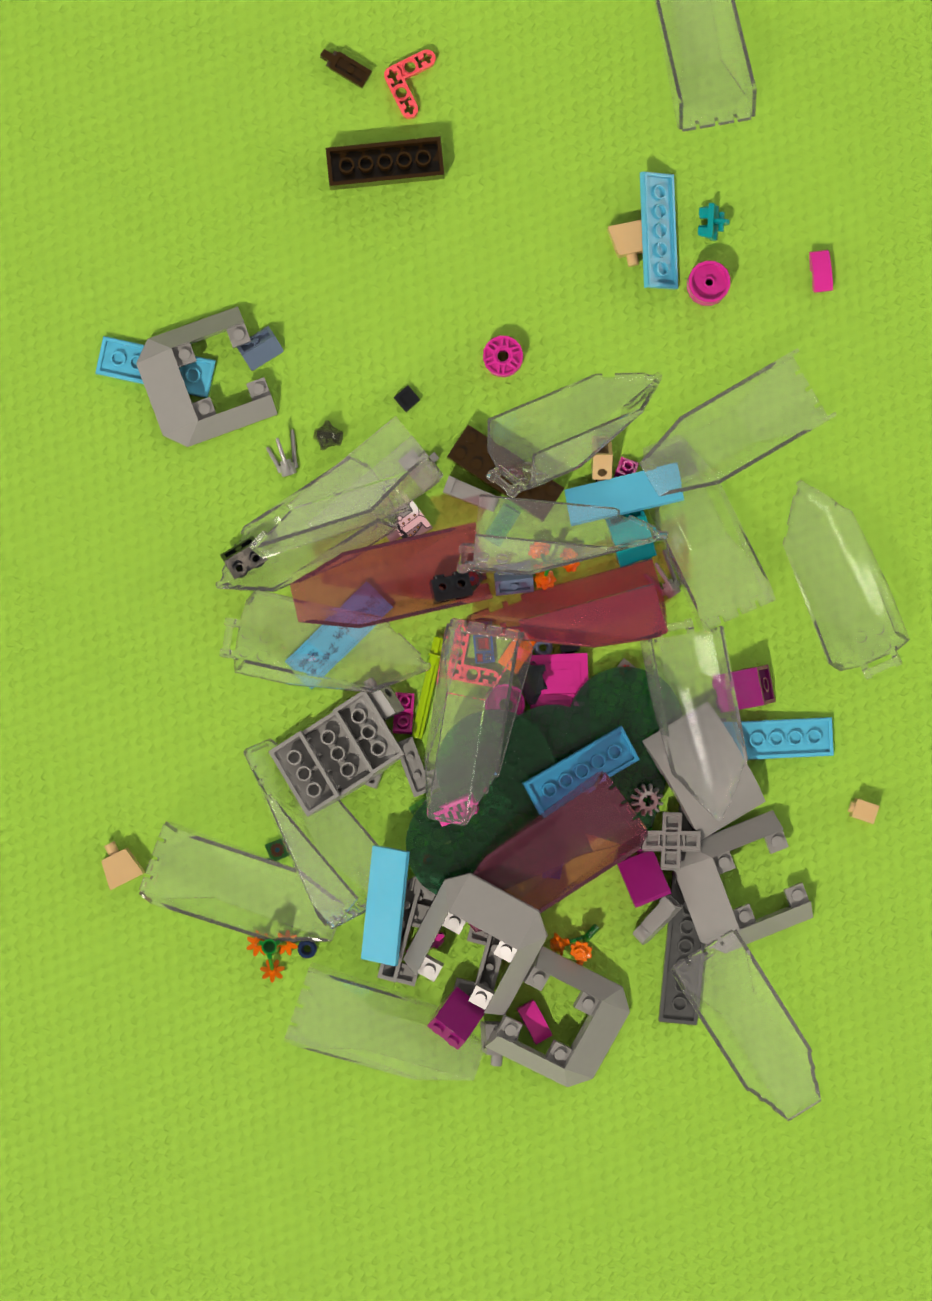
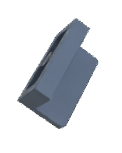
[237,326,284,371]
[493,563,534,596]

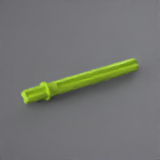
[412,637,445,739]

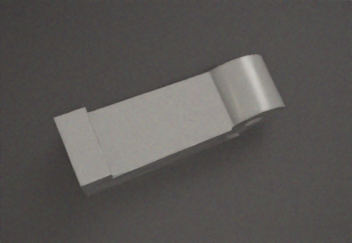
[443,476,499,511]
[633,895,683,945]

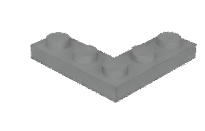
[397,737,468,797]

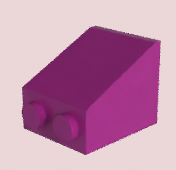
[712,664,776,713]
[616,848,671,908]
[427,987,485,1050]

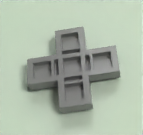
[642,812,701,870]

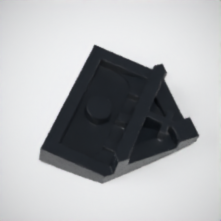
[514,661,547,705]

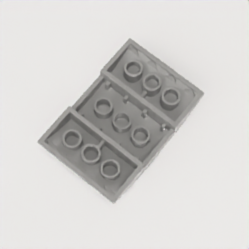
[268,689,405,817]
[642,702,766,840]

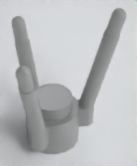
[266,429,298,477]
[644,550,681,599]

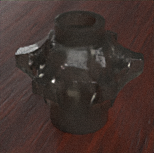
[313,420,343,451]

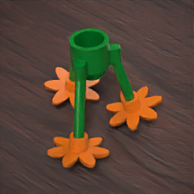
[246,931,298,983]

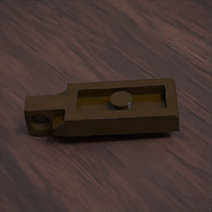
[320,49,372,89]

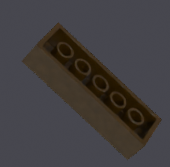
[326,136,445,190]
[447,425,564,521]

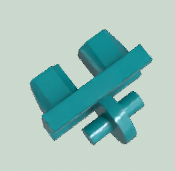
[698,203,730,241]

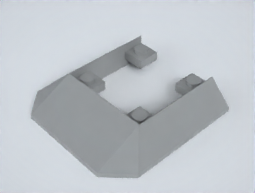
[136,306,278,447]
[673,810,813,953]
[377,870,502,997]
[403,872,548,1015]
[485,946,630,1087]

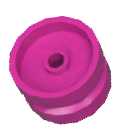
[687,261,731,306]

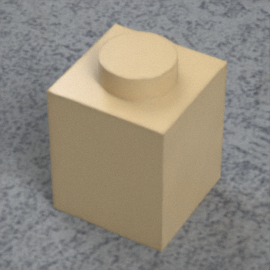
[848,798,880,824]

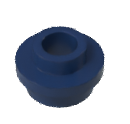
[298,939,317,958]

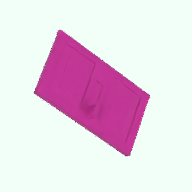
[528,653,591,756]

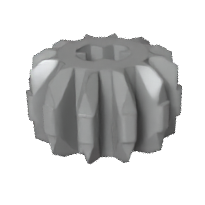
[631,784,663,816]

